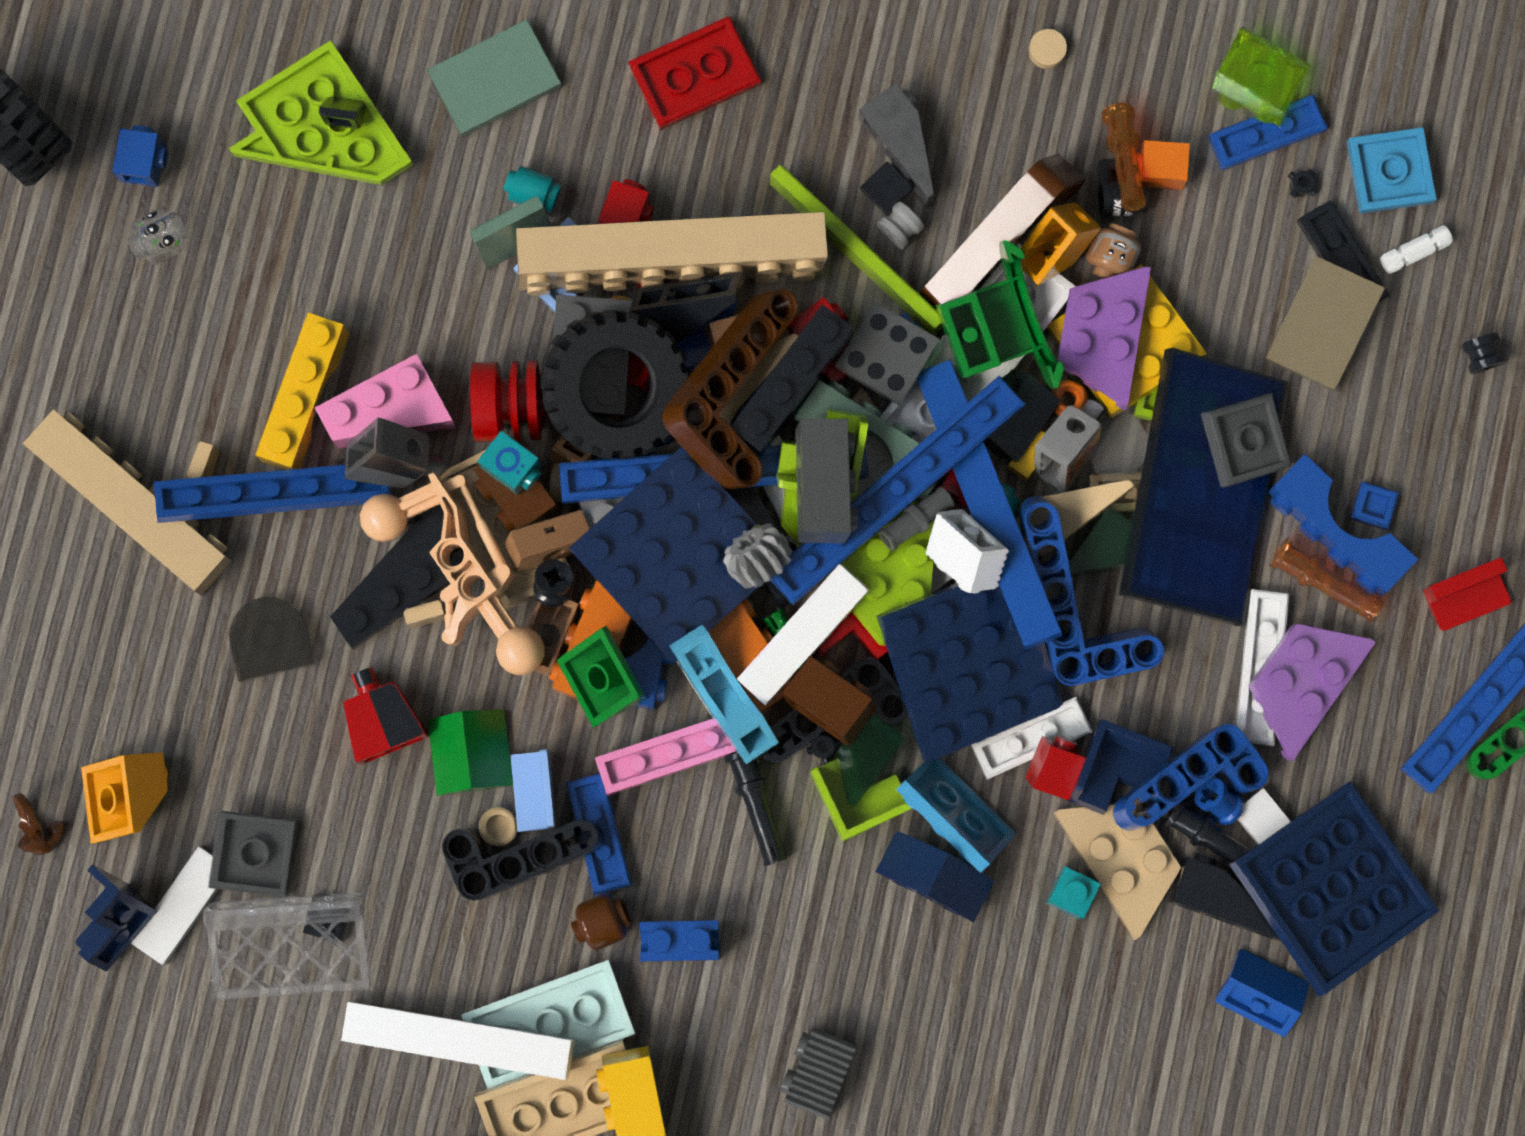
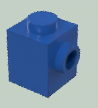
[113,125,168,187]

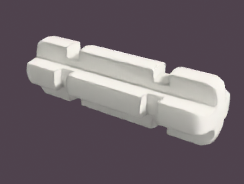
[1380,225,1453,274]

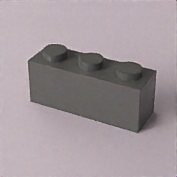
[795,418,857,543]

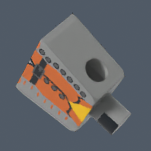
[1033,400,1107,493]

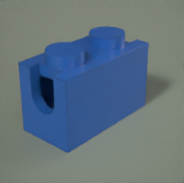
[639,920,719,962]

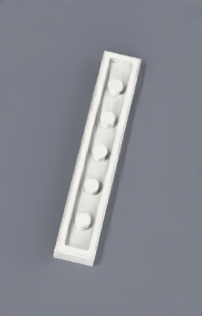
[341,1002,575,1080]

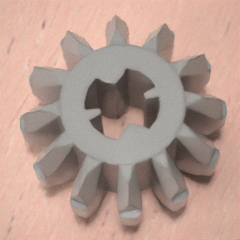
[723,523,792,589]

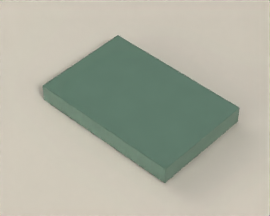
[427,19,562,137]

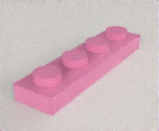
[595,718,737,796]

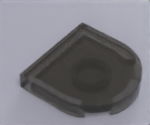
[229,597,315,682]

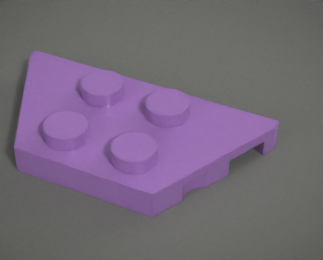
[1057,267,1151,410]
[1248,624,1376,761]

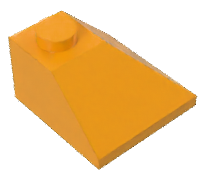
[81,752,168,844]

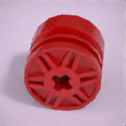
[470,360,546,443]

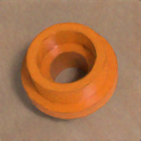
[1051,380,1088,416]

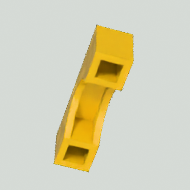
[255,313,350,470]

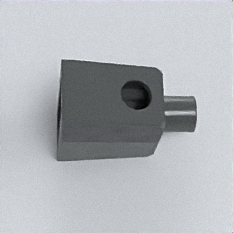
[345,417,443,488]

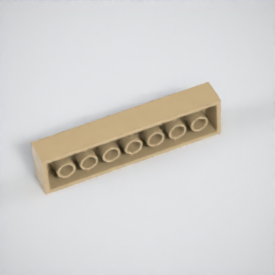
[516,212,828,296]

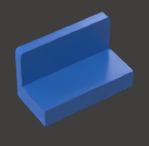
[1215,949,1309,1038]

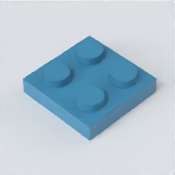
[1346,127,1436,214]

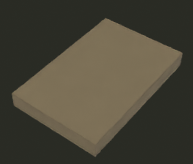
[1265,256,1385,391]

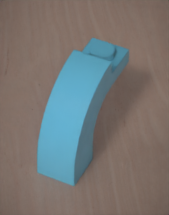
[670,625,779,764]

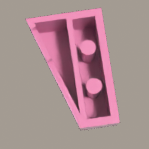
[314,354,456,449]

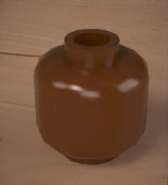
[571,893,632,950]

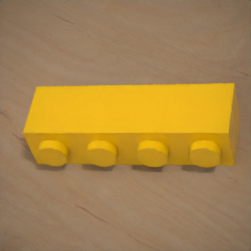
[596,1046,666,1136]

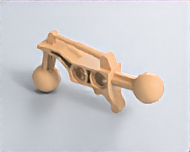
[360,473,545,675]

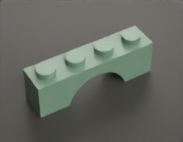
[794,380,942,502]

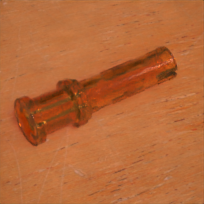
[1101,102,1146,212]
[1269,538,1383,622]

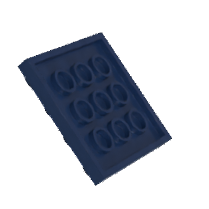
[568,446,757,664]
[876,582,1063,762]
[1229,781,1439,997]

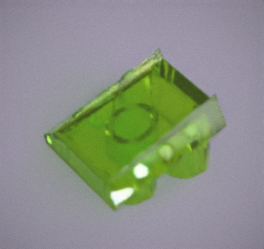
[1211,27,1310,127]

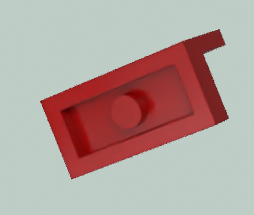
[1422,557,1511,631]

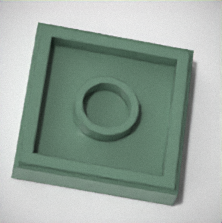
[470,196,551,269]

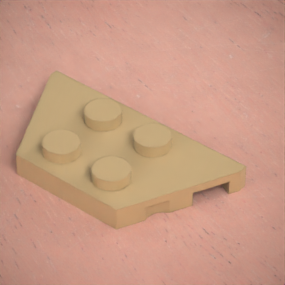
[1053,803,1181,940]

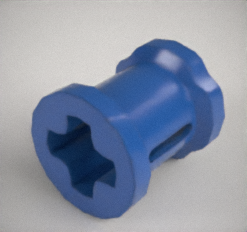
[1195,777,1244,825]

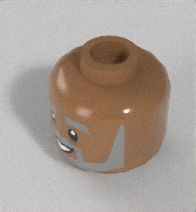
[1086,223,1141,279]

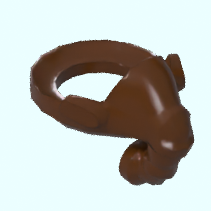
[13,793,65,855]

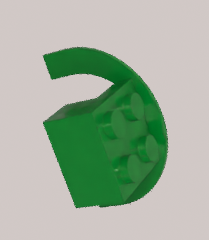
[935,240,1064,389]

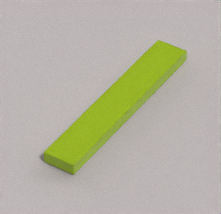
[770,165,942,335]

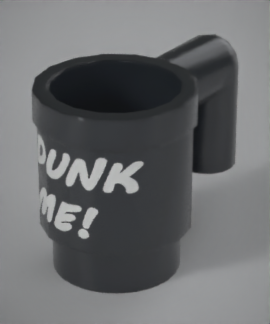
[1097,158,1149,218]

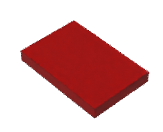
[628,16,761,131]

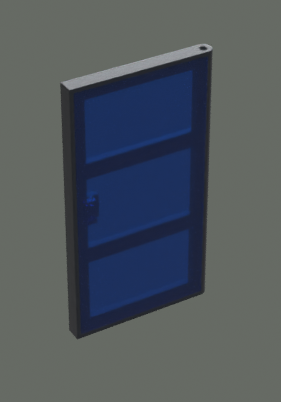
[1119,348,1288,627]

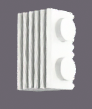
[925,509,1009,593]

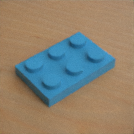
[896,758,1017,873]

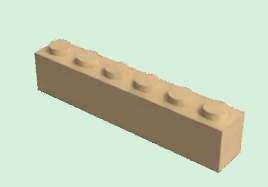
[22,409,232,596]

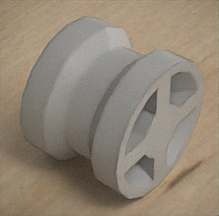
[876,202,924,250]

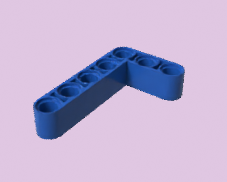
[1019,496,1164,686]

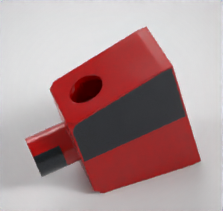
[343,667,429,765]

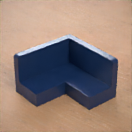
[1067,719,1173,815]
[875,831,994,922]
[76,864,158,972]

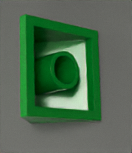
[556,626,646,728]
[428,709,513,796]

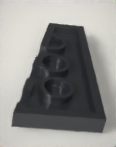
[330,505,464,650]

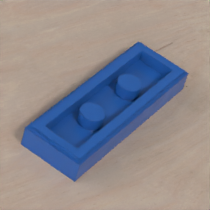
[1208,94,1328,171]
[565,773,632,895]

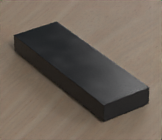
[1297,200,1390,304]

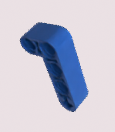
[1113,724,1269,831]

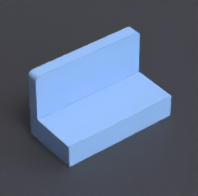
[511,749,557,832]

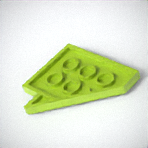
[229,40,413,186]
[781,489,935,646]

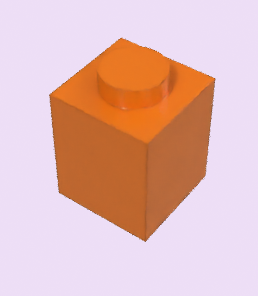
[1132,140,1190,190]

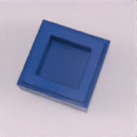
[1350,481,1399,530]

